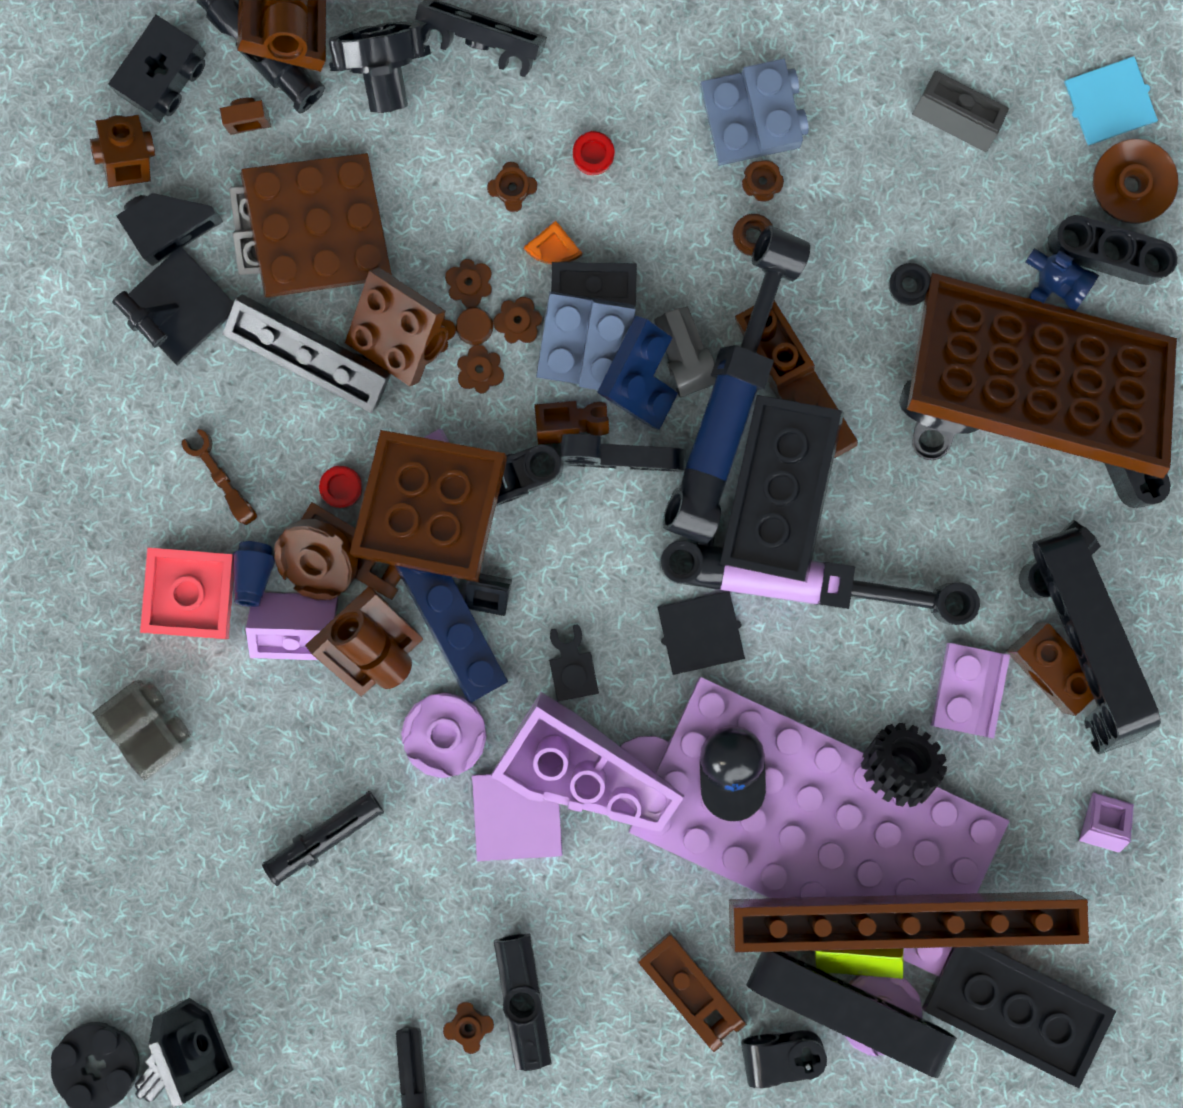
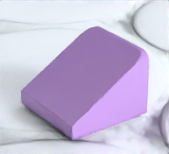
[1079,792,1134,852]

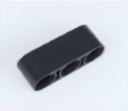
[1048,215,1178,285]

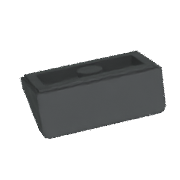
[912,70,1009,152]

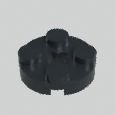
[51,1022,140,1108]

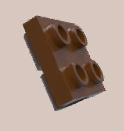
[237,0,326,72]
[345,267,449,386]
[305,586,423,697]

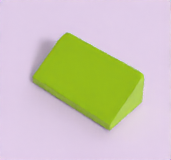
[815,948,904,979]

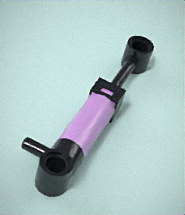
[659,532,980,625]

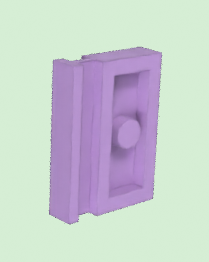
[931,643,1010,739]

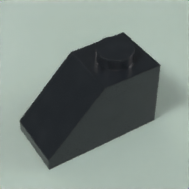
[116,193,223,266]

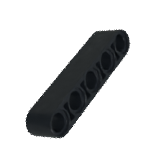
[746,951,957,1078]

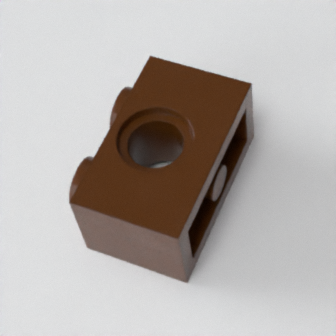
[1006,623,1094,716]

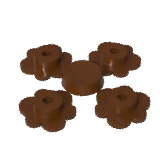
[441,259,542,394]

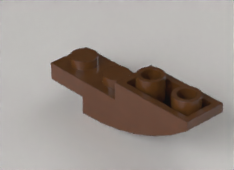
[735,300,858,459]

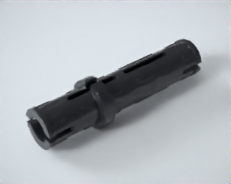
[262,791,384,886]

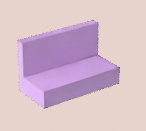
[246,592,338,660]

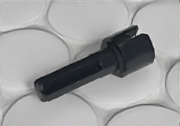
[396,1027,430,1108]

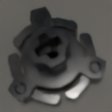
[329,21,431,113]

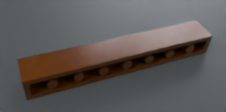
[729,891,1089,953]

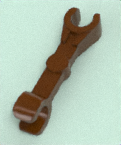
[182,429,257,525]

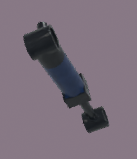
[663,225,810,544]

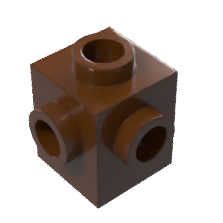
[90,115,155,188]

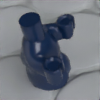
[1025,248,1099,311]

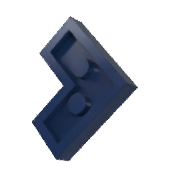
[597,316,678,430]

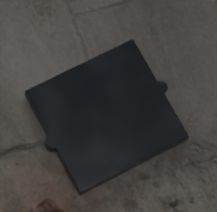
[657,591,745,675]

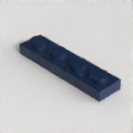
[395,565,508,703]

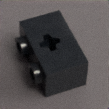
[108,14,206,123]

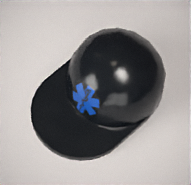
[699,725,766,822]

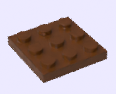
[240,153,392,298]
[350,430,507,582]

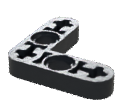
[561,434,686,472]

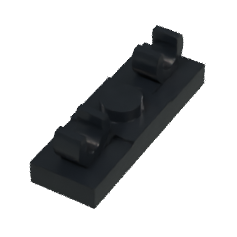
[415,0,547,77]

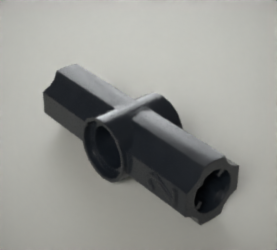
[494,933,552,1071]

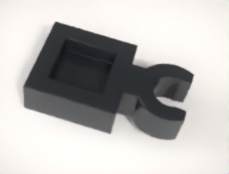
[549,624,599,702]

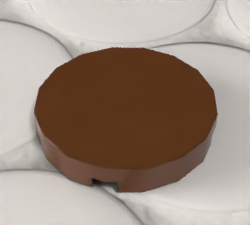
[274,519,358,600]

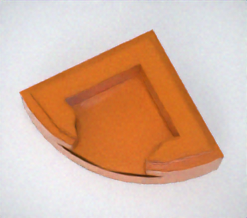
[523,221,583,264]

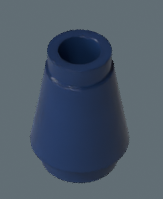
[233,541,275,607]

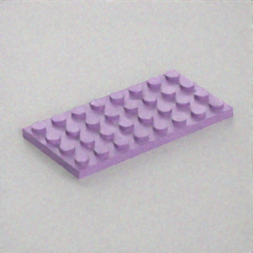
[628,676,1009,976]

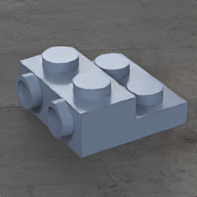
[700,58,809,166]
[536,291,636,390]

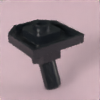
[135,998,234,1107]

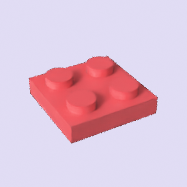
[140,548,234,639]

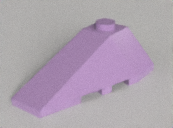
[491,692,684,832]

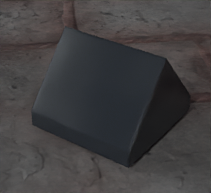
[465,573,512,616]

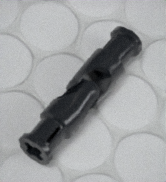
[196,0,325,114]

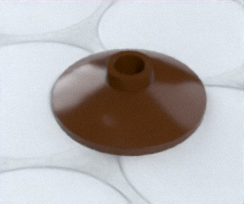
[1093,139,1178,224]

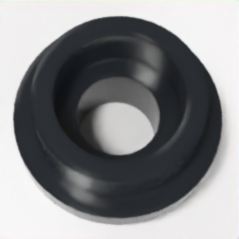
[889,263,931,306]

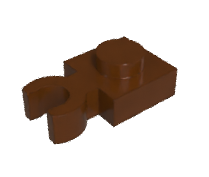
[534,401,609,445]

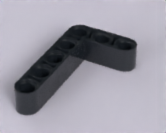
[1032,527,1161,754]

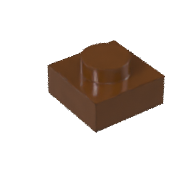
[220,97,271,135]

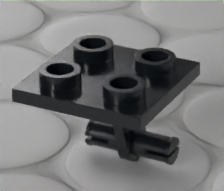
[112,246,234,366]

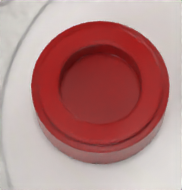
[573,131,615,176]
[319,466,363,508]

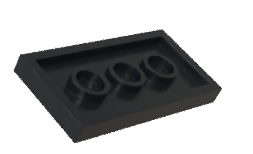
[720,395,844,583]
[922,946,1116,1089]

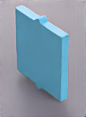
[1064,56,1158,146]

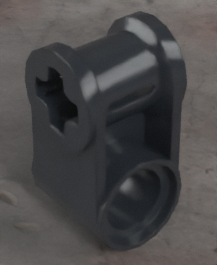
[496,445,564,506]
[741,1030,827,1088]

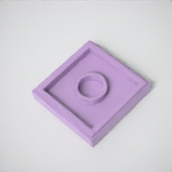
[472,774,562,861]

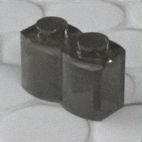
[92,680,192,781]

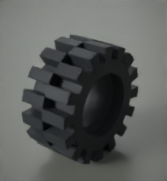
[861,723,947,807]

